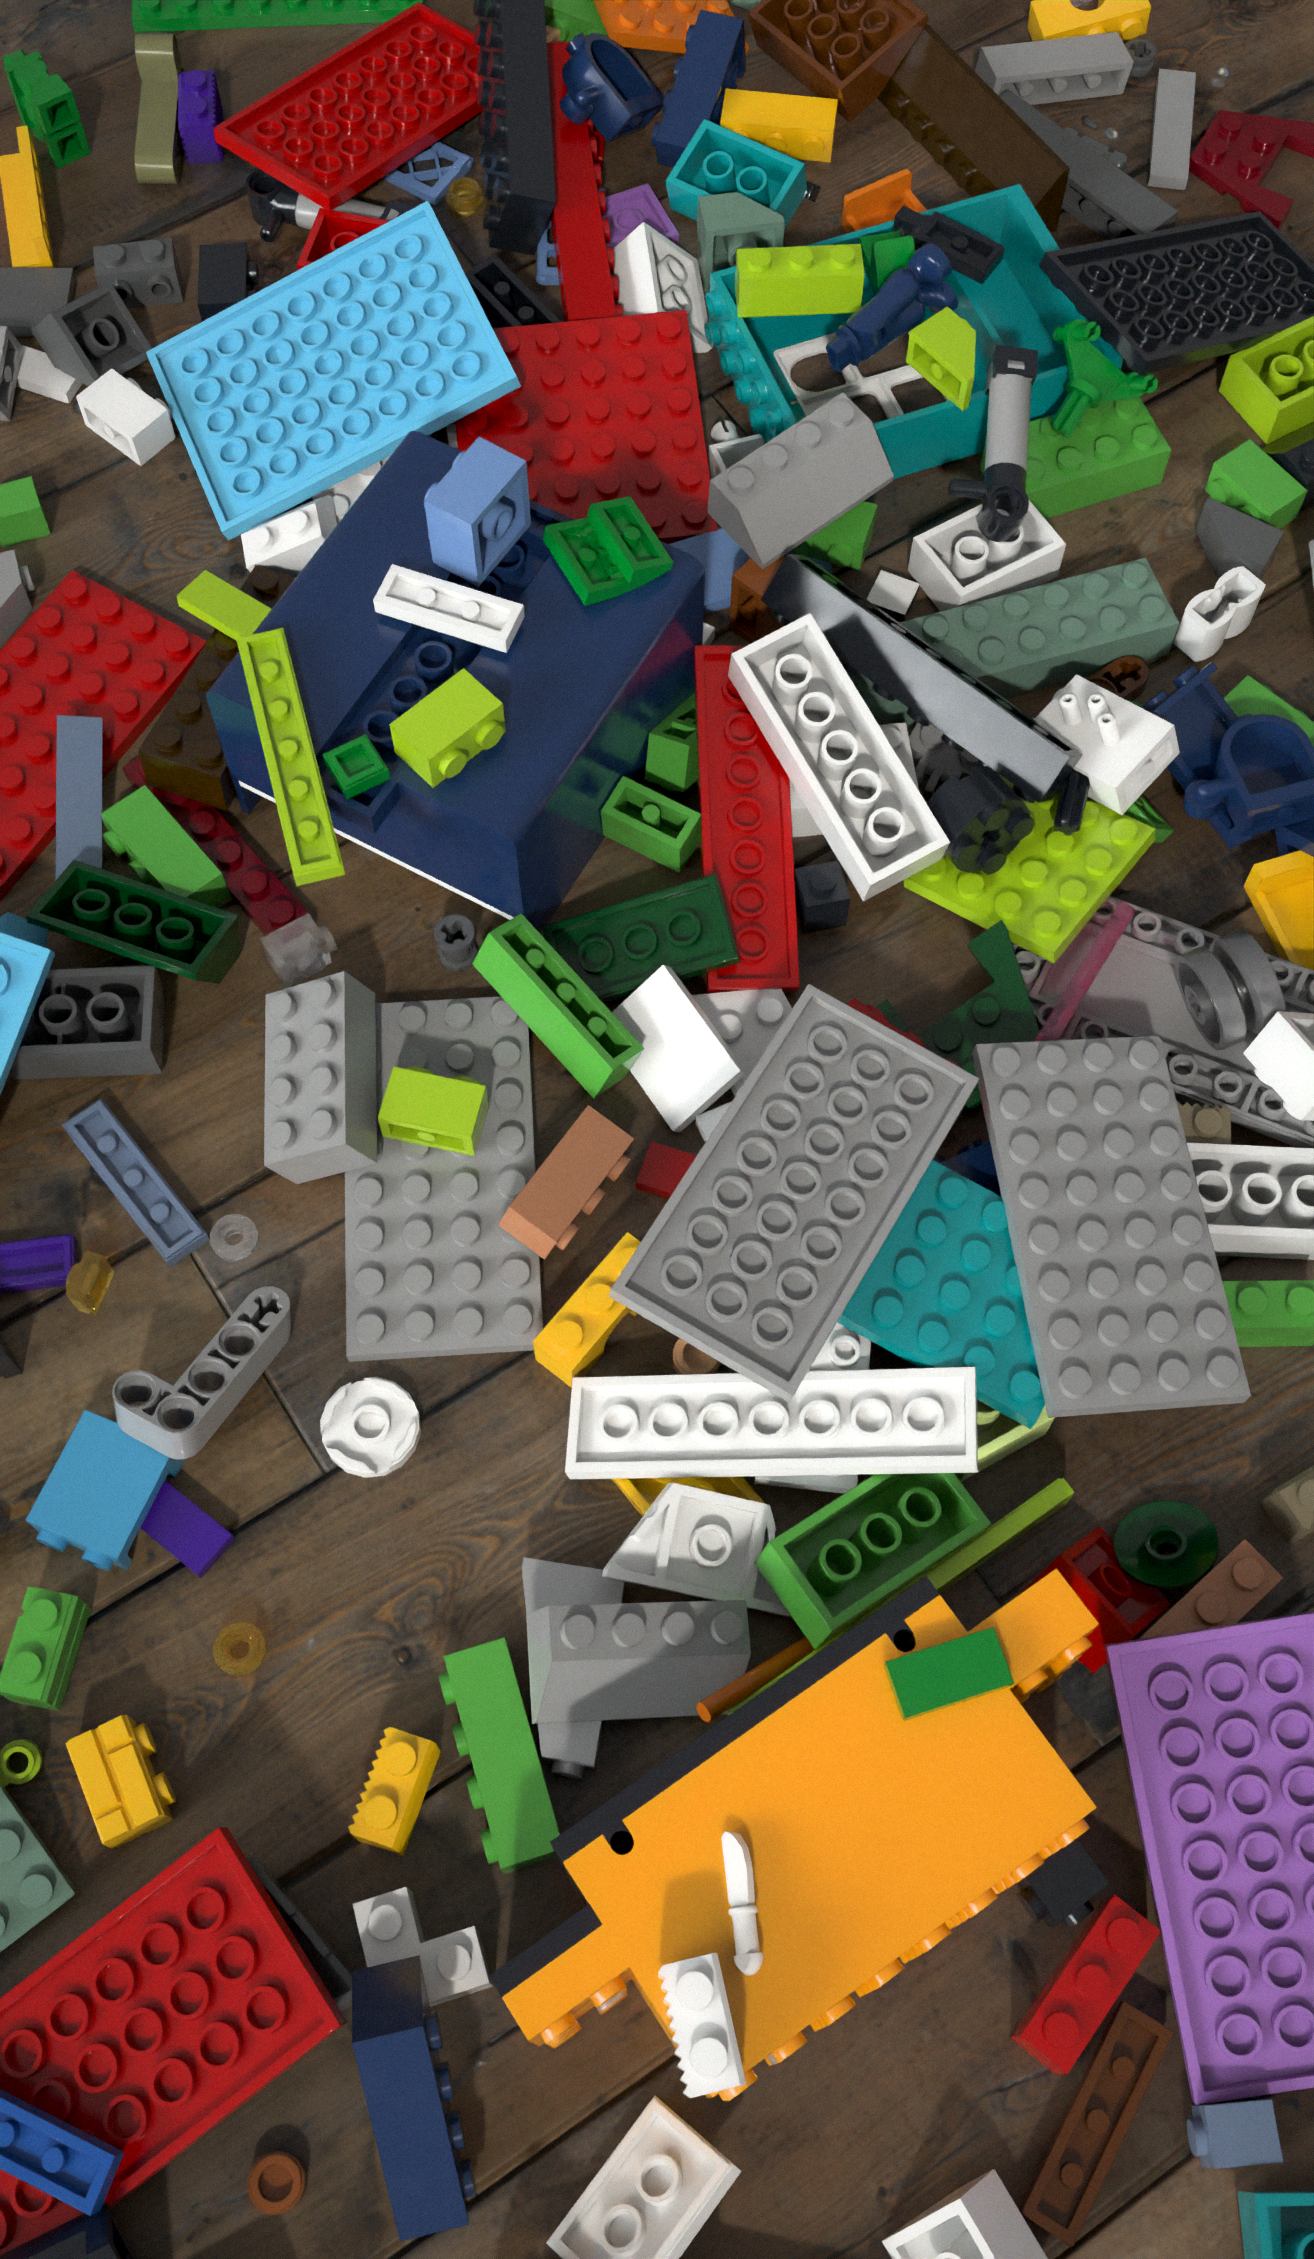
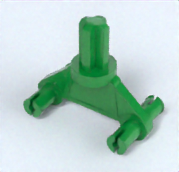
[1050,319,1158,437]

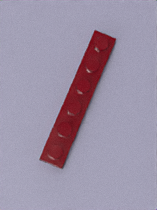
[122,756,315,952]

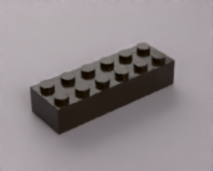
[138,565,296,811]

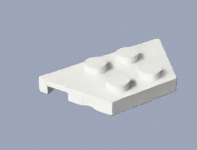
[602,1483,792,1618]

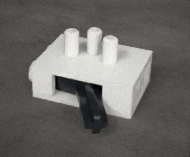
[1033,674,1180,836]

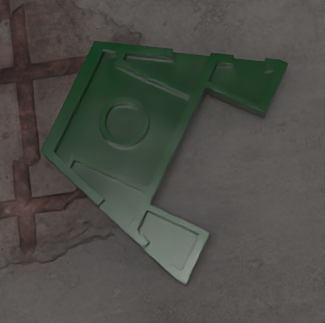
[876,920,1043,1111]

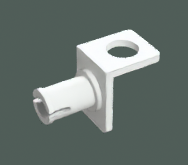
[709,420,764,479]

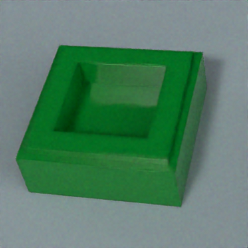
[322,734,390,800]

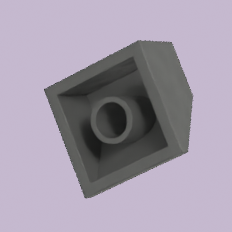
[31,281,152,386]

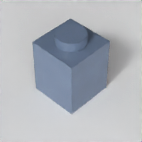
[1187,2099,1283,2169]

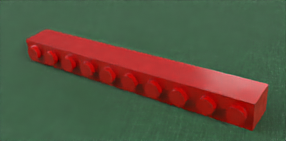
[547,41,623,322]

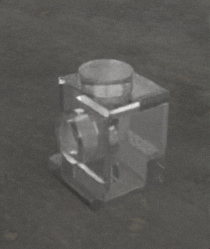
[260,913,337,989]

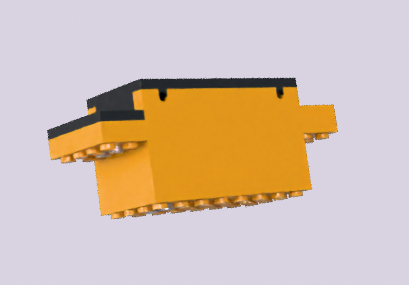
[489,1568,1099,2101]

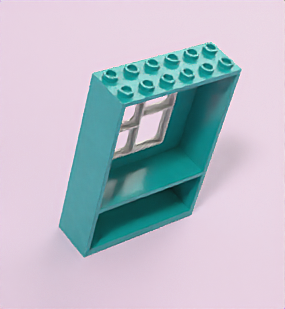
[704,184,1124,479]

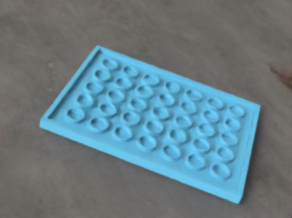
[146,201,521,541]

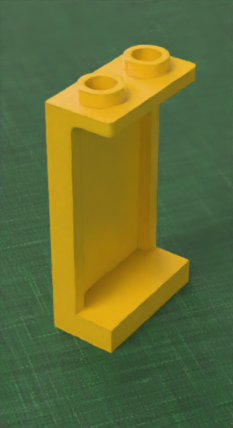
[1244,850,1314,970]

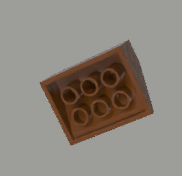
[747,0,929,122]

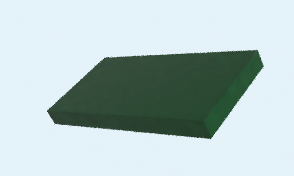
[542,873,741,1003]

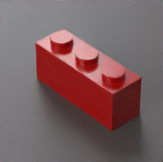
[1010,1894,1161,2075]

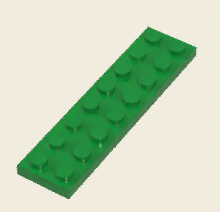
[131,0,424,33]

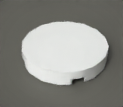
[320,1377,421,1478]

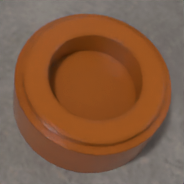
[247,2151,307,2215]

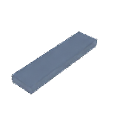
[55,715,102,881]
[62,1098,210,1268]

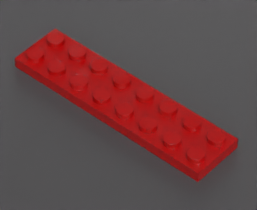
[693,645,800,993]

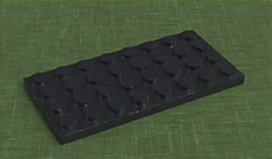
[1039,211,1314,375]

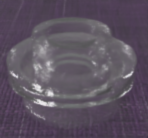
[210,1214,259,1262]

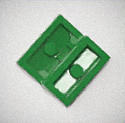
[542,496,674,606]

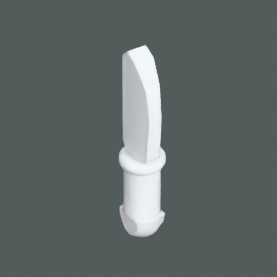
[721,1831,763,1975]

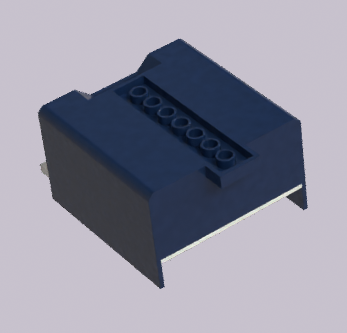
[206,431,715,934]

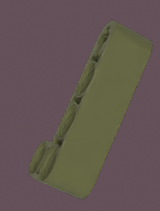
[134,33,185,185]

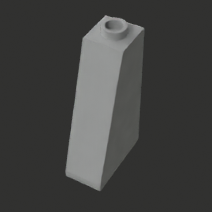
[522,1557,627,1779]

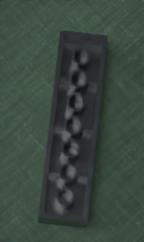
[473,0,556,256]

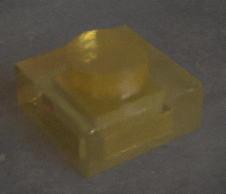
[65,1250,115,1316]

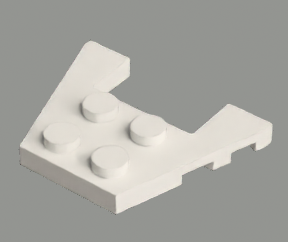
[691,989,792,1143]

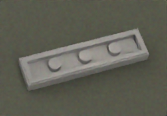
[1147,68,1196,190]

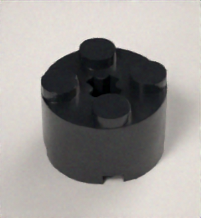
[927,766,1035,875]

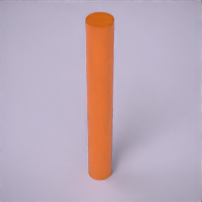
[696,1636,815,1722]

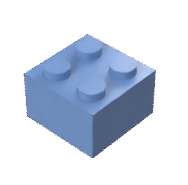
[424,437,531,587]

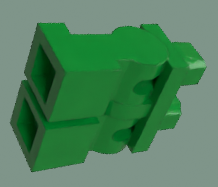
[3,49,91,169]

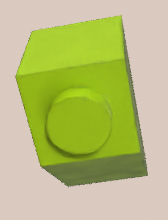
[906,306,976,411]

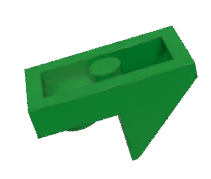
[859,231,915,296]

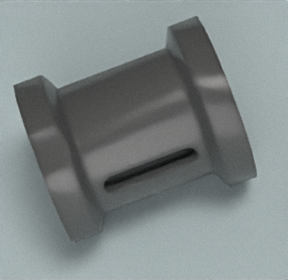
[434,914,478,972]

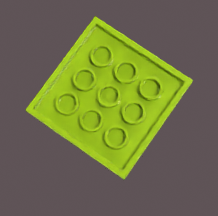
[903,775,1156,963]

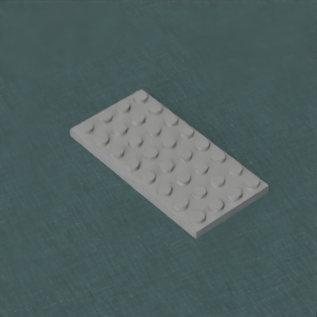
[609,984,979,1403]
[345,996,543,1362]
[971,1036,1251,1418]

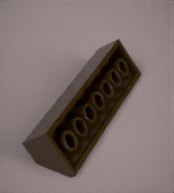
[877,24,1070,233]

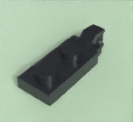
[892,205,1005,285]

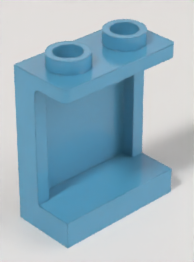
[26,1410,185,1572]

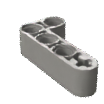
[112,1286,291,1460]

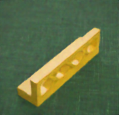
[0,125,55,268]

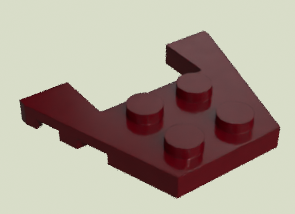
[1189,110,1314,230]

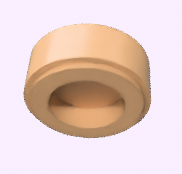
[673,1338,721,1375]

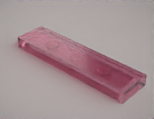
[1032,900,1135,1042]

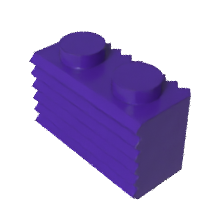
[178,70,224,164]

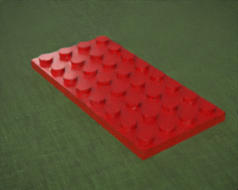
[214,2,483,212]
[0,570,207,902]
[0,1827,347,2255]

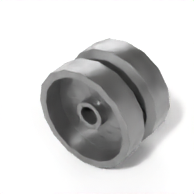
[1175,929,1285,1050]

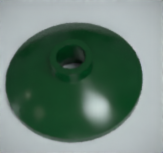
[1114,1500,1219,1589]

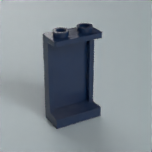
[1142,661,1258,849]

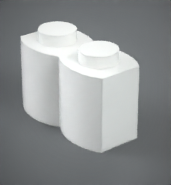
[1173,566,1266,662]

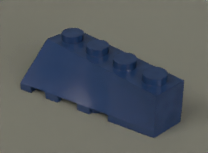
[651,9,746,168]

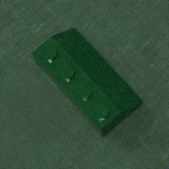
[26,860,240,984]

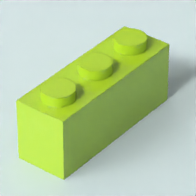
[735,244,865,318]

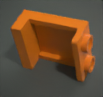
[841,168,927,234]

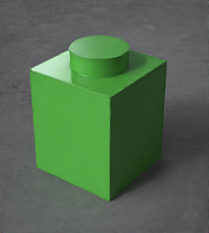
[0,476,51,548]

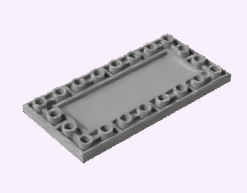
[1012,896,1314,1148]

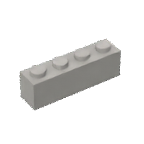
[975,32,1134,105]

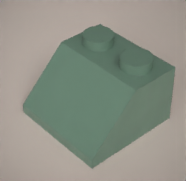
[696,192,785,292]

